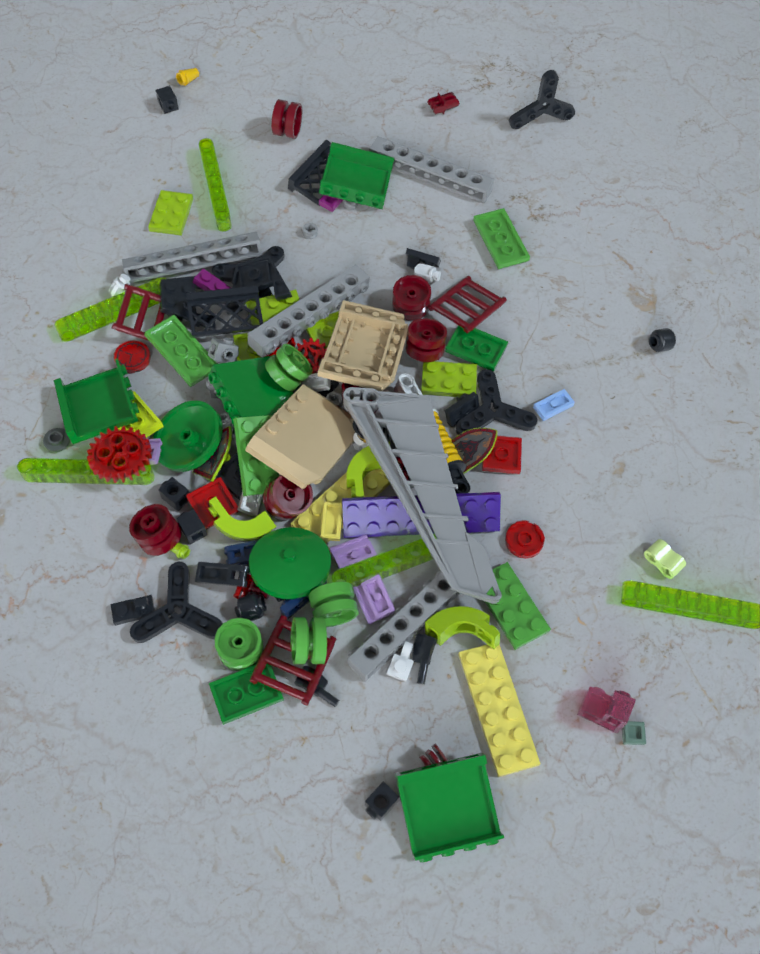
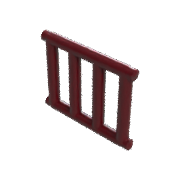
[428,276,507,333]
[111,284,182,341]
[250,615,337,706]

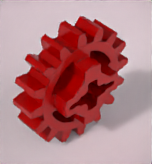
[297,338,327,374]

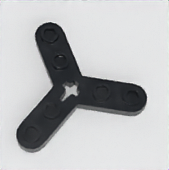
[509,70,576,129]
[212,246,285,298]
[456,369,538,435]
[129,561,223,643]

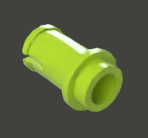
[170,542,190,559]

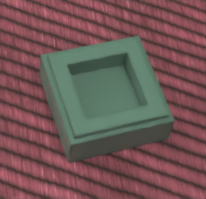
[621,721,646,745]

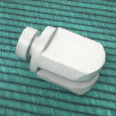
[414,264,441,283]
[108,274,131,300]

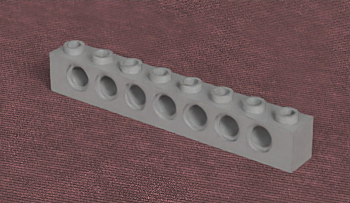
[369,136,494,203]
[122,232,263,283]
[248,264,370,357]
[348,570,460,682]

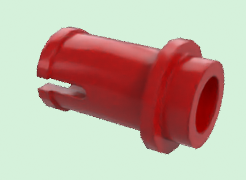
[233,574,253,599]

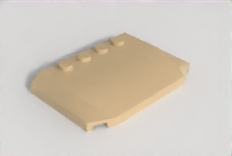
[317,300,408,391]
[245,384,355,489]

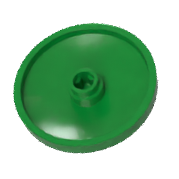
[153,400,223,472]
[249,527,331,599]

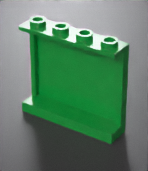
[319,142,394,210]
[208,356,293,426]
[53,358,140,444]
[395,753,504,863]

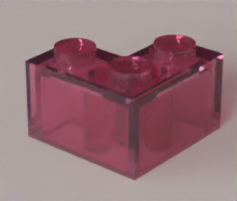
[577,686,636,734]

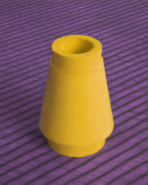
[176,68,199,86]

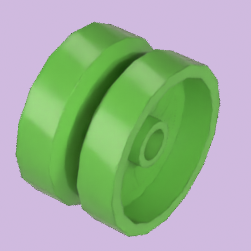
[265,344,312,392]
[308,582,359,627]
[290,617,327,664]
[214,618,264,671]

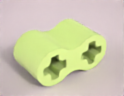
[644,539,686,579]

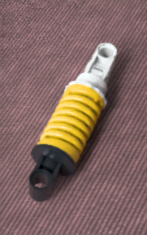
[394,373,471,494]

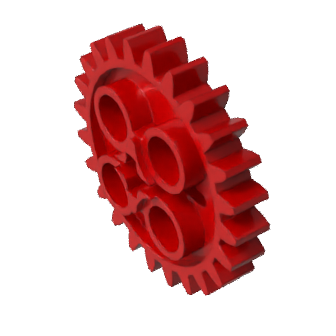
[87,426,152,483]

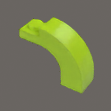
[347,442,390,498]
[208,496,277,541]
[425,606,500,649]

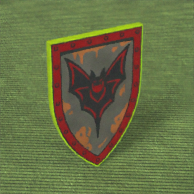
[193,426,232,482]
[452,428,498,474]

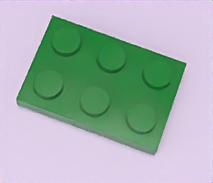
[445,325,508,372]
[208,664,284,725]

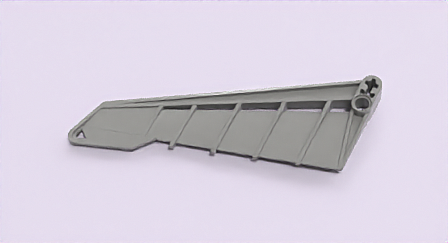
[343,387,502,604]

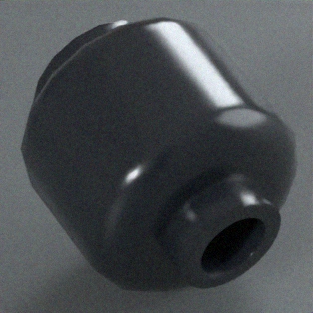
[649,328,676,352]
[234,593,267,622]

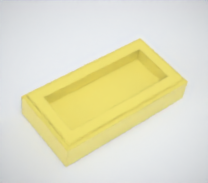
[320,502,343,541]

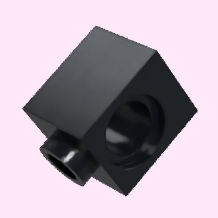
[155,85,179,114]
[158,477,190,511]
[176,509,207,545]
[365,781,400,821]

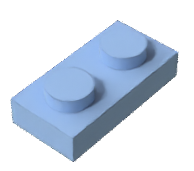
[533,389,575,421]

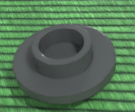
[43,428,70,452]

